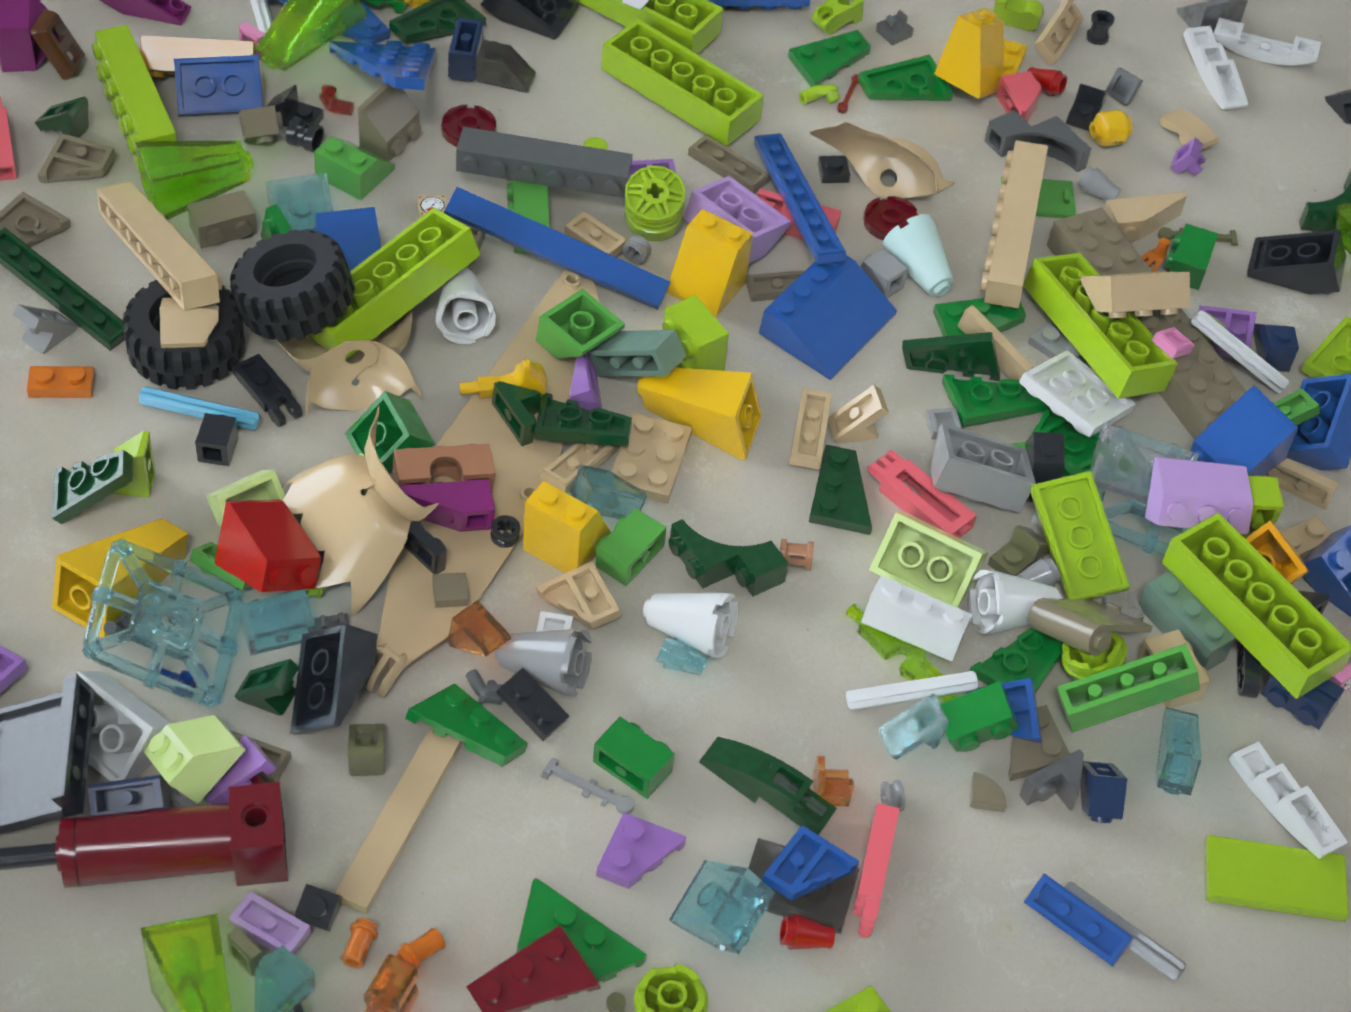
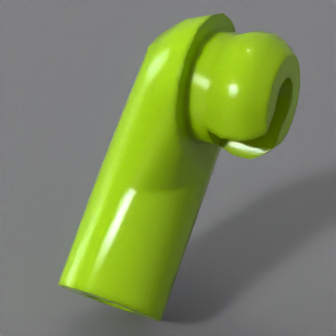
[798,84,841,104]

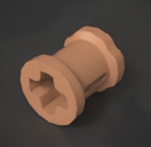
[780,539,814,571]

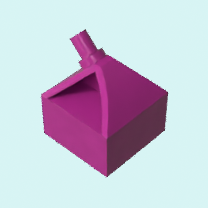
[0,0,70,72]

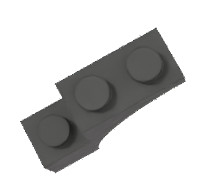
[984,110,1091,172]

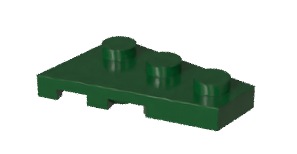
[389,0,486,44]
[902,332,1000,381]
[535,393,632,446]
[809,444,872,535]
[52,450,133,524]

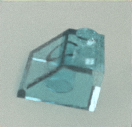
[265,172,333,232]
[669,860,775,954]

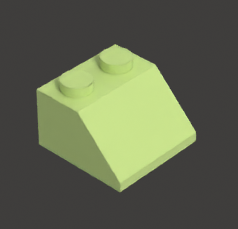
[205,470,294,529]
[143,715,246,804]

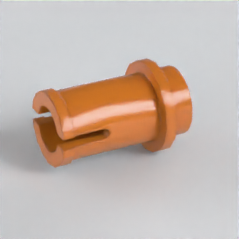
[340,918,378,968]
[396,928,446,971]

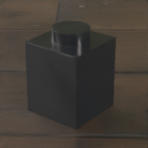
[195,413,238,467]

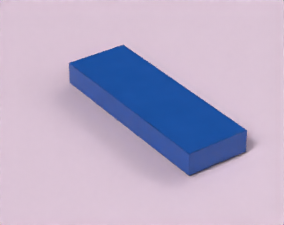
[1024,873,1134,967]

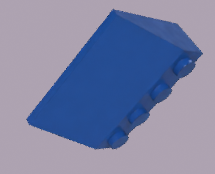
[759,255,897,380]

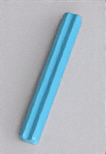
[139,386,260,431]

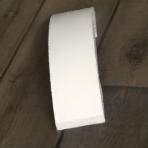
[1214,18,1321,65]

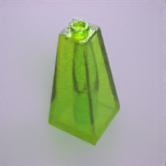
[255,0,368,71]
[136,141,253,220]
[141,913,232,1012]

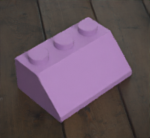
[683,176,791,264]
[1145,456,1253,534]

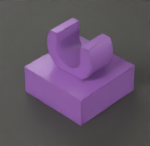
[1170,137,1206,176]

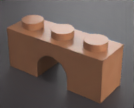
[392,444,495,493]

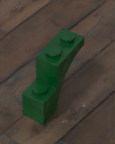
[1299,169,1351,233]
[668,519,789,597]

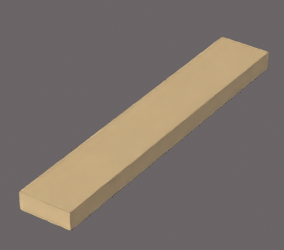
[334,728,461,914]

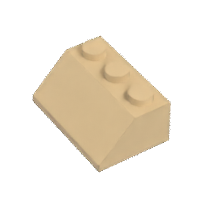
[1081,272,1190,318]

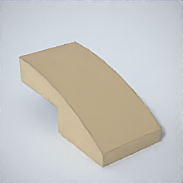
[1160,108,1219,150]

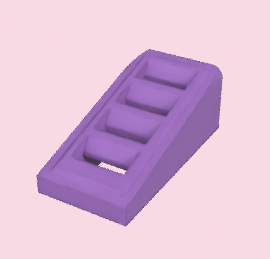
[569,353,602,410]

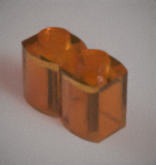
[363,954,419,1012]

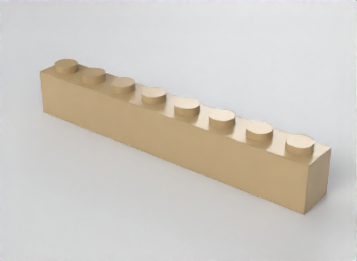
[980,140,1048,308]
[97,181,222,311]

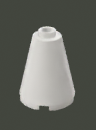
[435,268,496,344]
[968,569,1063,635]
[643,592,738,659]

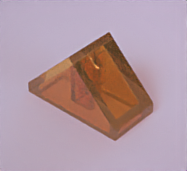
[448,600,511,657]

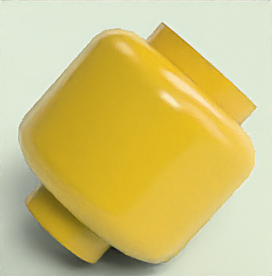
[1089,110,1133,147]

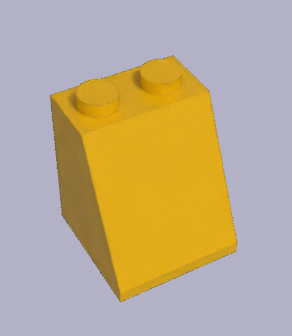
[934,8,1004,99]
[666,209,753,317]
[523,481,611,573]

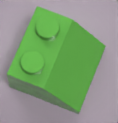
[314,136,395,200]
[536,288,625,358]

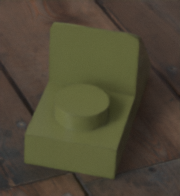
[988,525,1050,576]
[348,724,385,776]

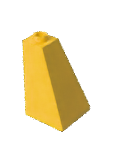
[637,367,762,460]
[52,518,188,639]

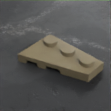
[0,192,71,246]

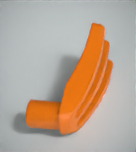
[1141,238,1170,272]

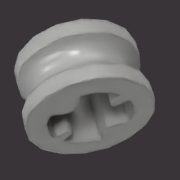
[622,235,652,265]
[880,780,905,811]

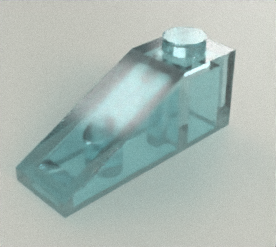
[1156,707,1202,796]

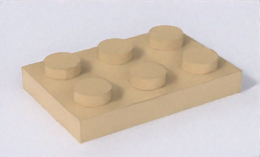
[607,413,692,504]

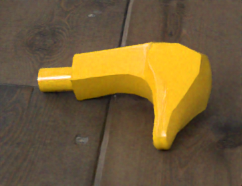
[459,359,547,398]

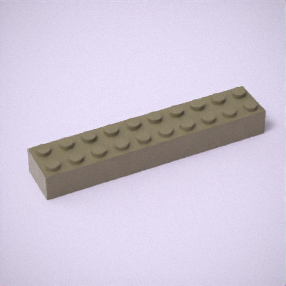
[1047,207,1247,440]

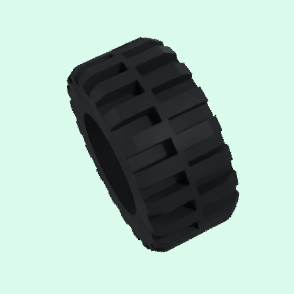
[230,229,355,341]
[123,280,245,390]

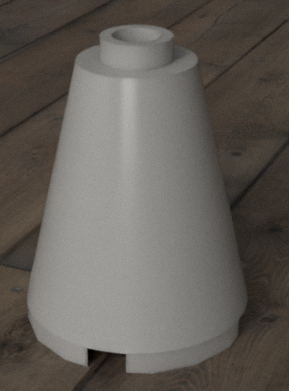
[495,629,592,696]

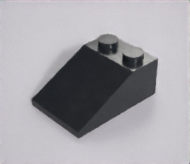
[480,0,580,40]
[1247,230,1346,294]
[290,624,378,735]

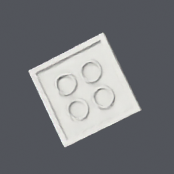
[1019,350,1136,437]

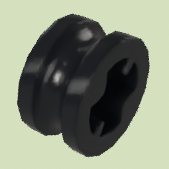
[490,515,521,548]

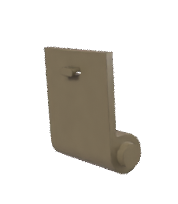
[1028,598,1153,656]

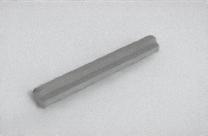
[1065,882,1186,980]

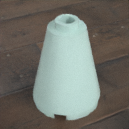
[882,214,954,297]

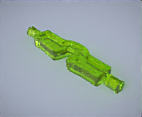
[846,604,958,702]

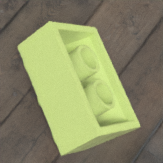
[869,511,989,608]

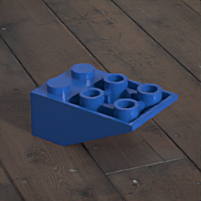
[1302,525,1351,617]

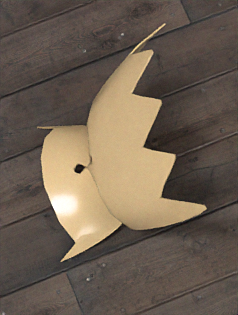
[809,121,955,199]
[275,309,423,417]
[281,406,439,616]

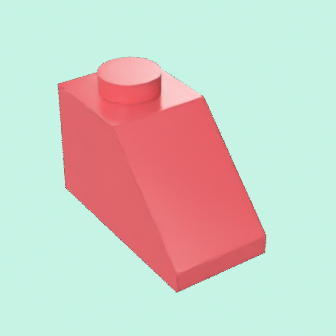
[996,71,1042,122]

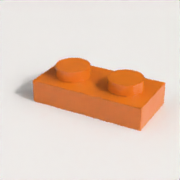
[27,366,95,398]

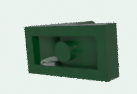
[34,96,89,138]
[492,381,542,446]
[234,659,299,715]

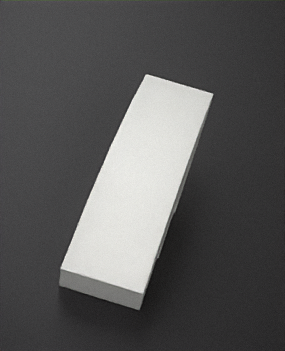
[1183,26,1249,110]
[1228,741,1348,859]

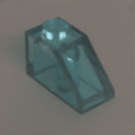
[570,464,647,519]
[254,945,316,1012]

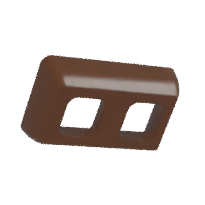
[31,10,85,80]

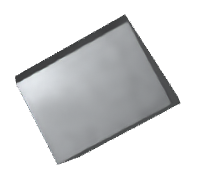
[1177,0,1248,32]

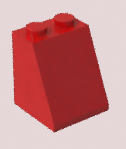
[214,499,321,592]

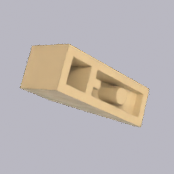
[1104,191,1187,242]

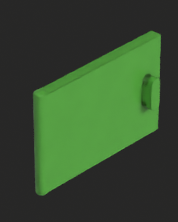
[1001,176,1076,218]

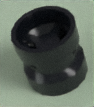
[286,117,324,153]

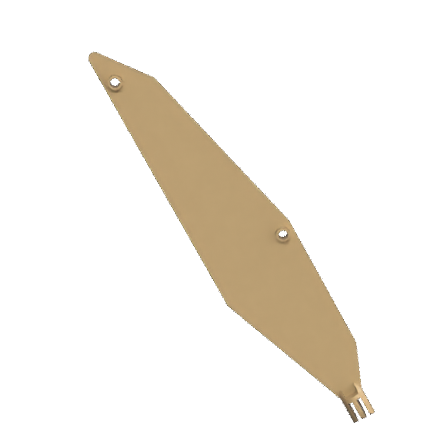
[362,269,600,698]

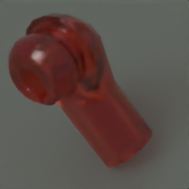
[319,84,354,116]

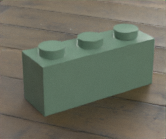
[587,330,686,376]
[1137,571,1235,671]

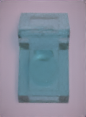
[877,693,950,760]

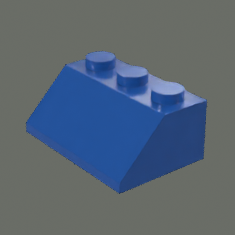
[1286,373,1351,470]

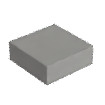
[925,408,962,440]

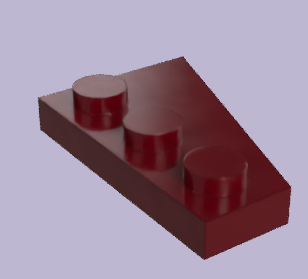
[466,925,601,1012]

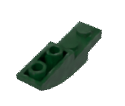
[699,737,837,835]

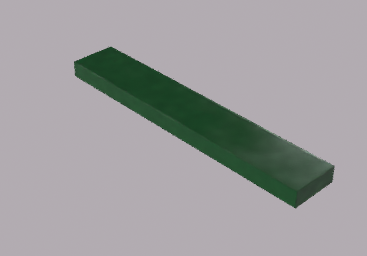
[0,227,125,351]

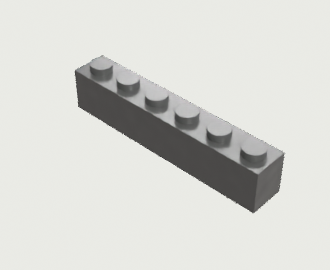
[456,127,633,198]

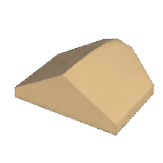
[160,298,219,348]

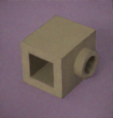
[239,105,283,144]

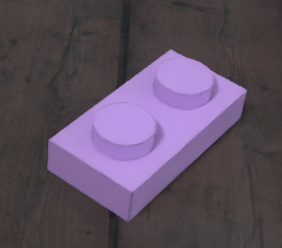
[228,891,311,961]

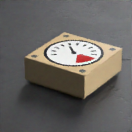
[417,195,447,218]

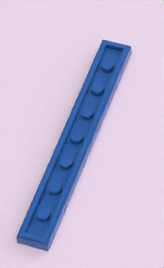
[754,133,846,264]
[444,187,670,310]

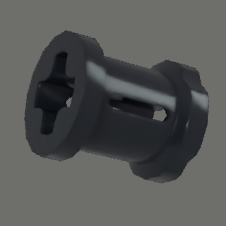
[1086,10,1115,45]

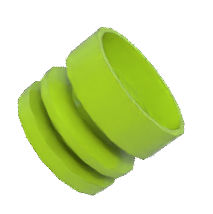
[624,165,685,242]

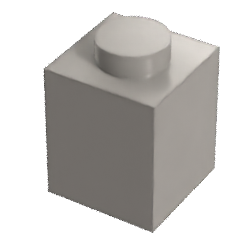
[861,249,908,299]

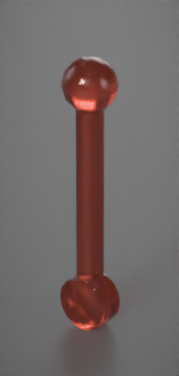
[837,74,859,114]

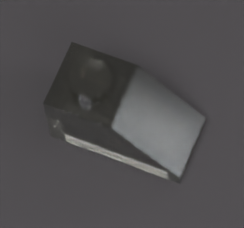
[476,39,536,93]

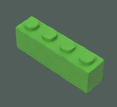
[506,179,550,253]
[1057,643,1200,733]

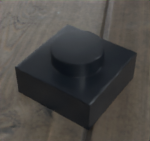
[818,155,850,183]
[294,884,343,932]

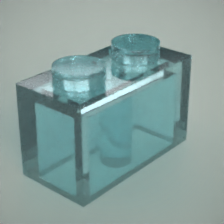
[239,589,316,656]

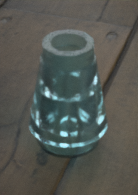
[656,637,708,676]

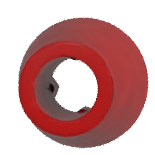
[1028,67,1067,96]
[779,914,835,950]

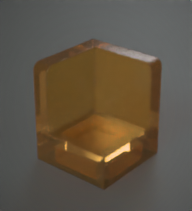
[812,755,854,807]

